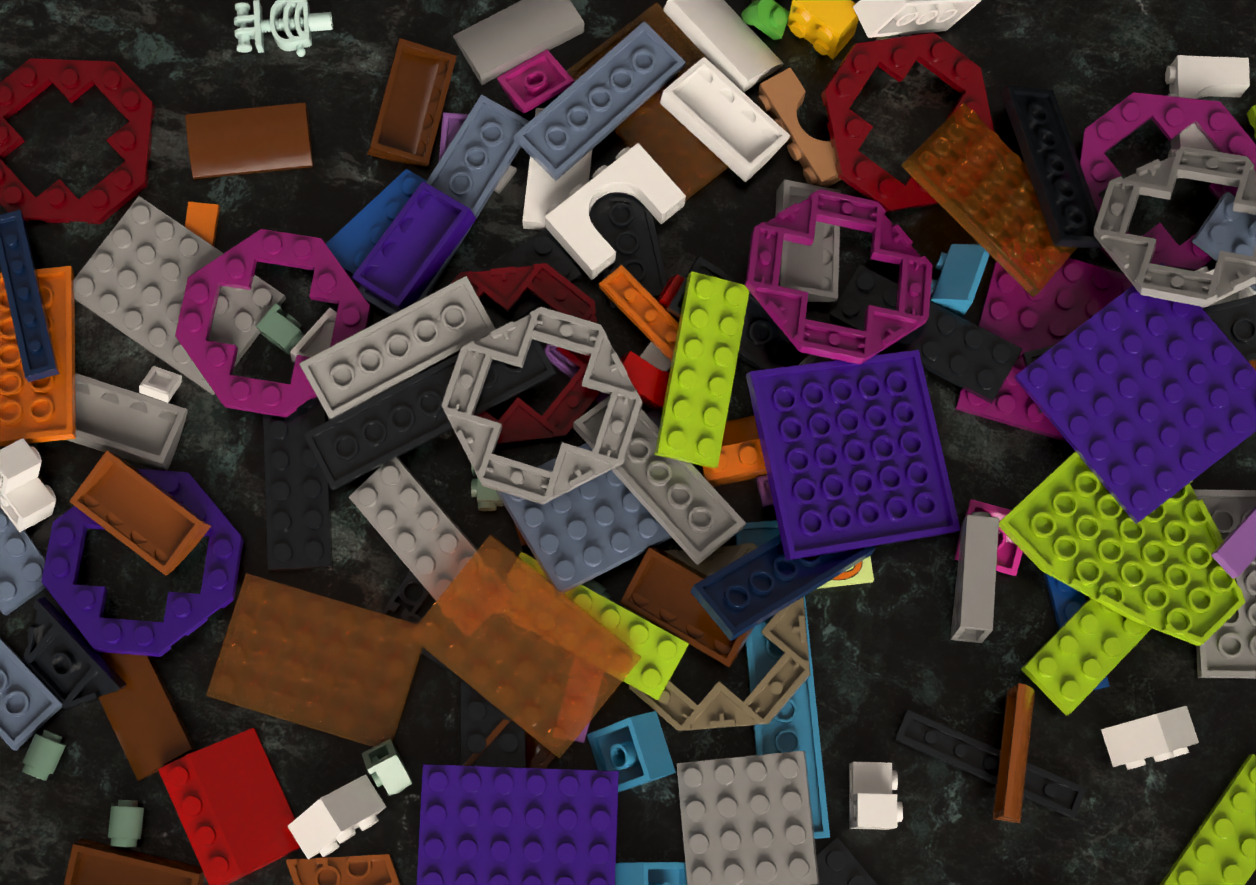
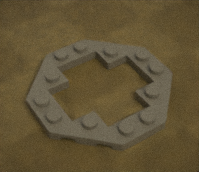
[624,543,811,731]

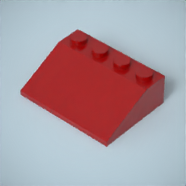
[158,728,301,885]

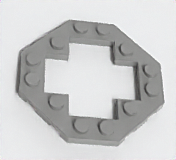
[1094,146,1256,307]
[441,307,642,504]

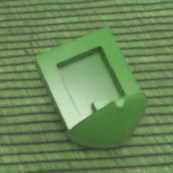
[741,0,790,40]

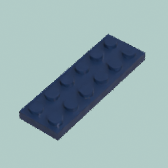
[690,535,876,641]

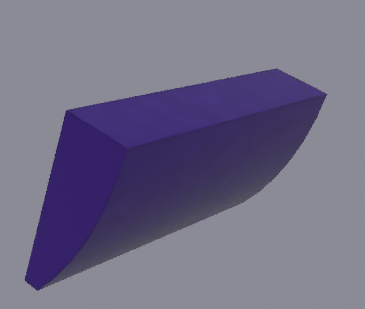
[351,181,476,311]

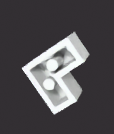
[0,438,56,532]
[1101,706,1199,770]
[849,762,903,830]
[288,774,386,859]

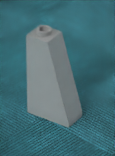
[950,512,999,643]

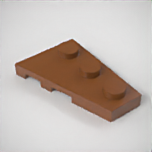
[286,854,401,885]

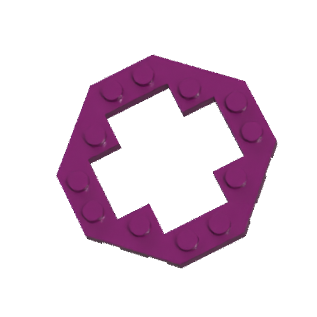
[1079,92,1256,271]
[745,189,933,365]
[175,229,371,417]

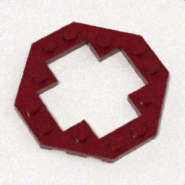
[821,32,998,212]
[0,58,155,225]
[426,263,601,444]

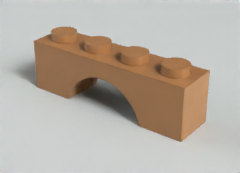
[757,67,841,188]

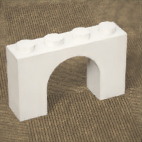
[1165,55,1250,178]
[545,143,686,280]

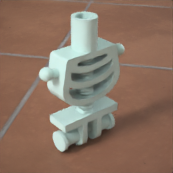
[234,0,333,57]

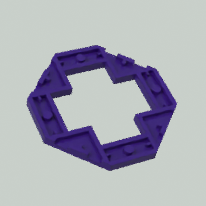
[41,469,243,657]

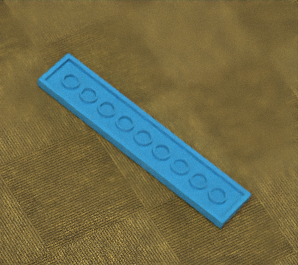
[735,520,830,839]

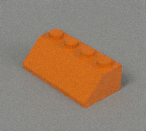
[698,416,767,487]

